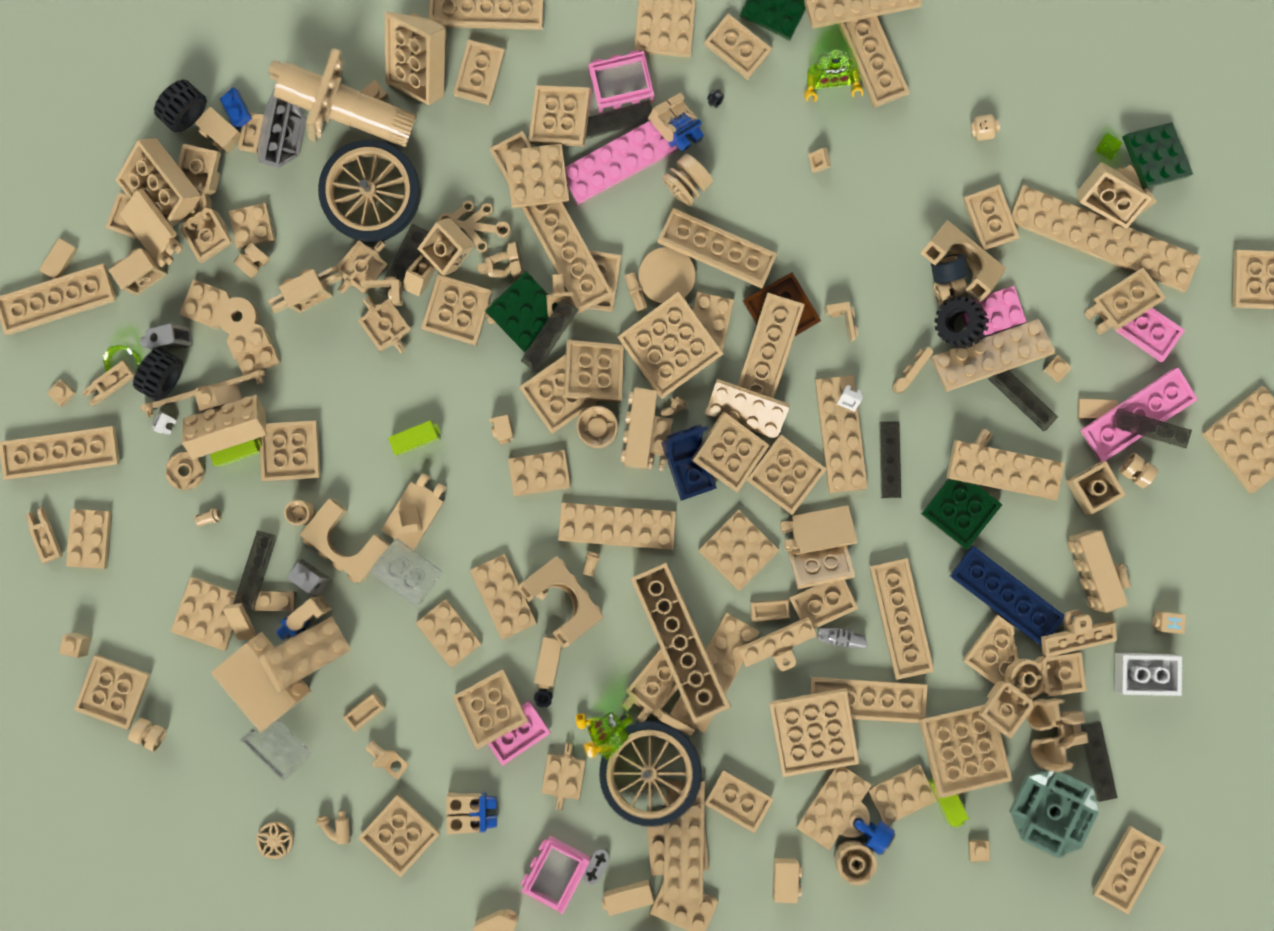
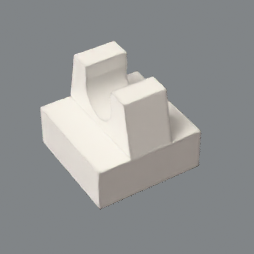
[837,385,863,412]
[151,410,177,435]

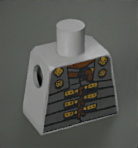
[140,324,192,351]
[287,558,331,595]

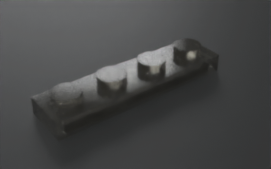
[586,100,653,139]
[378,224,429,297]
[521,298,579,372]
[988,370,1058,432]
[1112,409,1192,449]
[879,421,901,498]
[233,530,277,610]
[1081,721,1118,802]

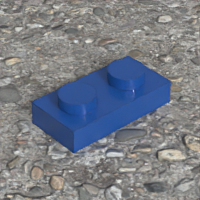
[220,87,252,130]

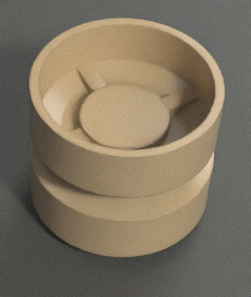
[577,406,618,449]

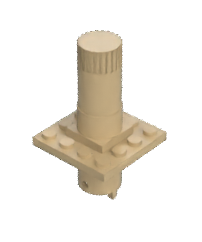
[268,49,417,148]

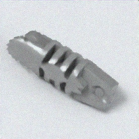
[817,627,868,649]

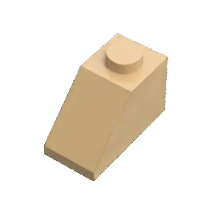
[402,253,436,296]
[194,384,243,412]
[472,909,519,931]

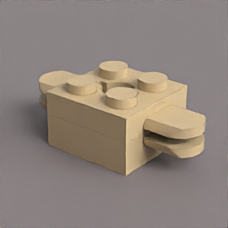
[268,267,342,313]

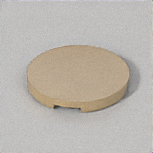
[639,247,696,304]

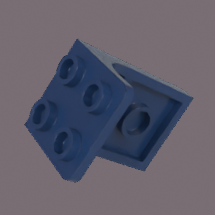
[661,424,717,501]

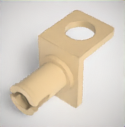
[546,274,573,317]
[365,741,409,779]

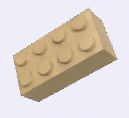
[621,388,657,470]
[182,395,267,459]
[1067,530,1128,613]
[258,616,351,692]

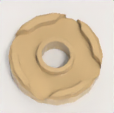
[165,452,205,490]

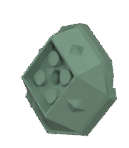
[1009,770,1099,858]

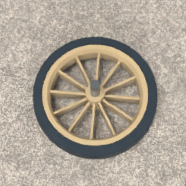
[318,140,421,242]
[599,721,702,827]

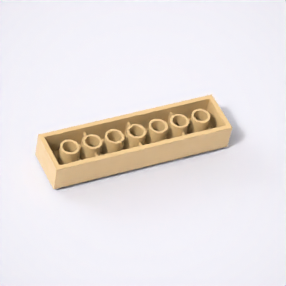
[631,563,731,723]

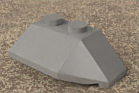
[257,87,306,168]

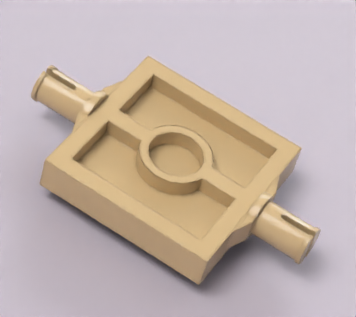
[336,240,389,294]
[358,297,412,354]
[541,743,586,810]

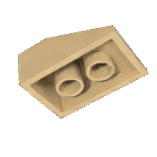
[1076,162,1153,229]

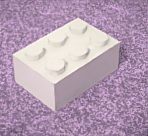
[1114,653,1182,696]

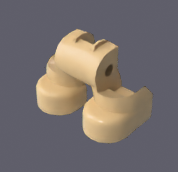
[1026,698,1088,772]

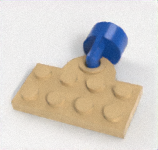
[796,766,896,855]

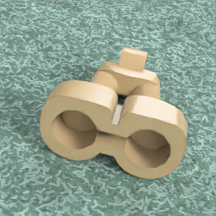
[477,242,524,280]

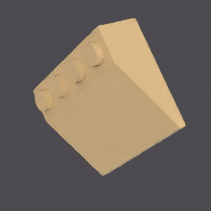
[385,11,445,105]
[115,138,201,228]
[211,632,311,733]

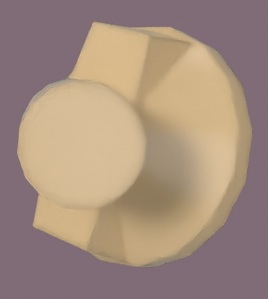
[661,396,687,417]

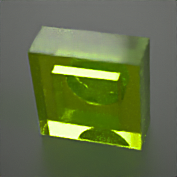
[1095,133,1123,160]

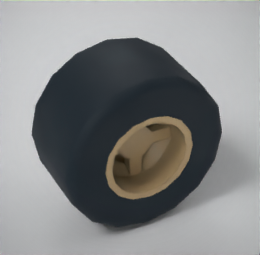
[931,254,969,283]

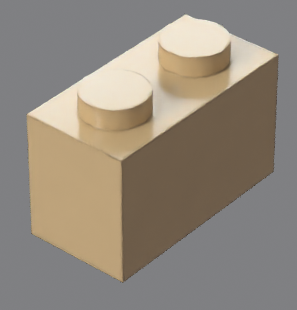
[195,107,241,153]
[772,858,802,903]

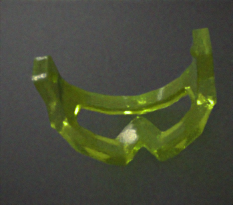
[103,345,141,372]

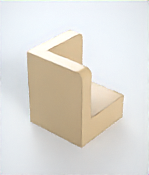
[395,508,422,535]

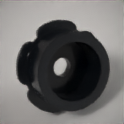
[707,89,724,108]
[534,688,553,708]

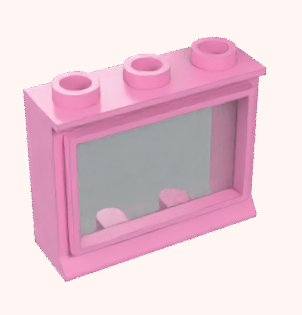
[588,51,654,114]
[520,836,590,914]

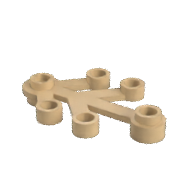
[437,201,511,253]

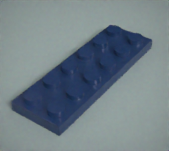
[949,546,1064,647]

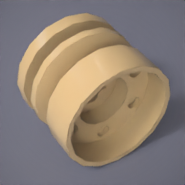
[662,154,713,206]

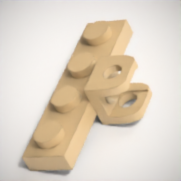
[1041,609,1117,657]
[738,617,817,671]

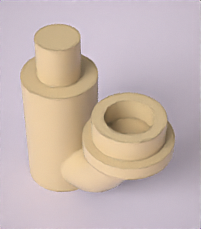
[315,810,350,844]

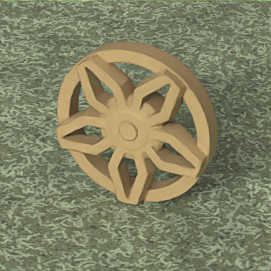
[256,821,294,859]

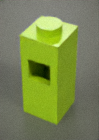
[388,420,441,456]
[210,438,262,467]
[928,778,969,827]

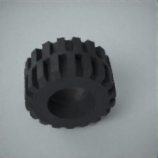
[154,79,207,133]
[934,297,989,348]
[133,348,183,401]

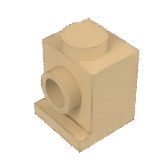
[489,415,514,445]

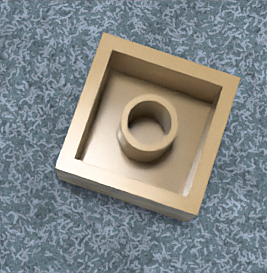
[417,218,475,276]
[108,248,167,296]
[1065,461,1126,514]

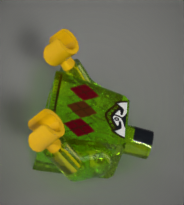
[804,49,863,102]
[575,712,633,760]

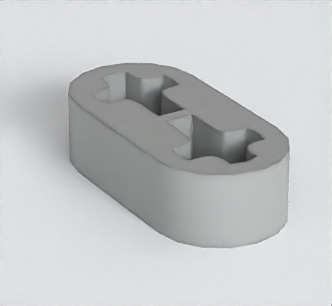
[583,847,610,885]

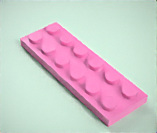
[565,121,677,205]
[1080,367,1198,462]

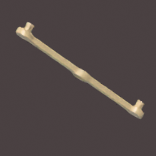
[140,370,266,417]

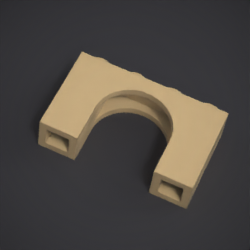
[920,220,1006,302]
[300,499,392,583]
[517,556,604,648]

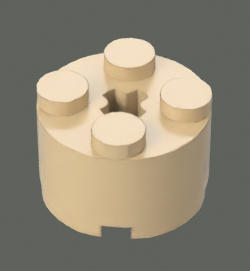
[834,839,877,885]

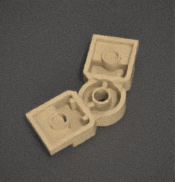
[178,144,233,263]
[179,279,281,376]
[978,652,1087,739]

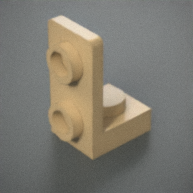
[360,277,403,306]
[824,302,858,342]

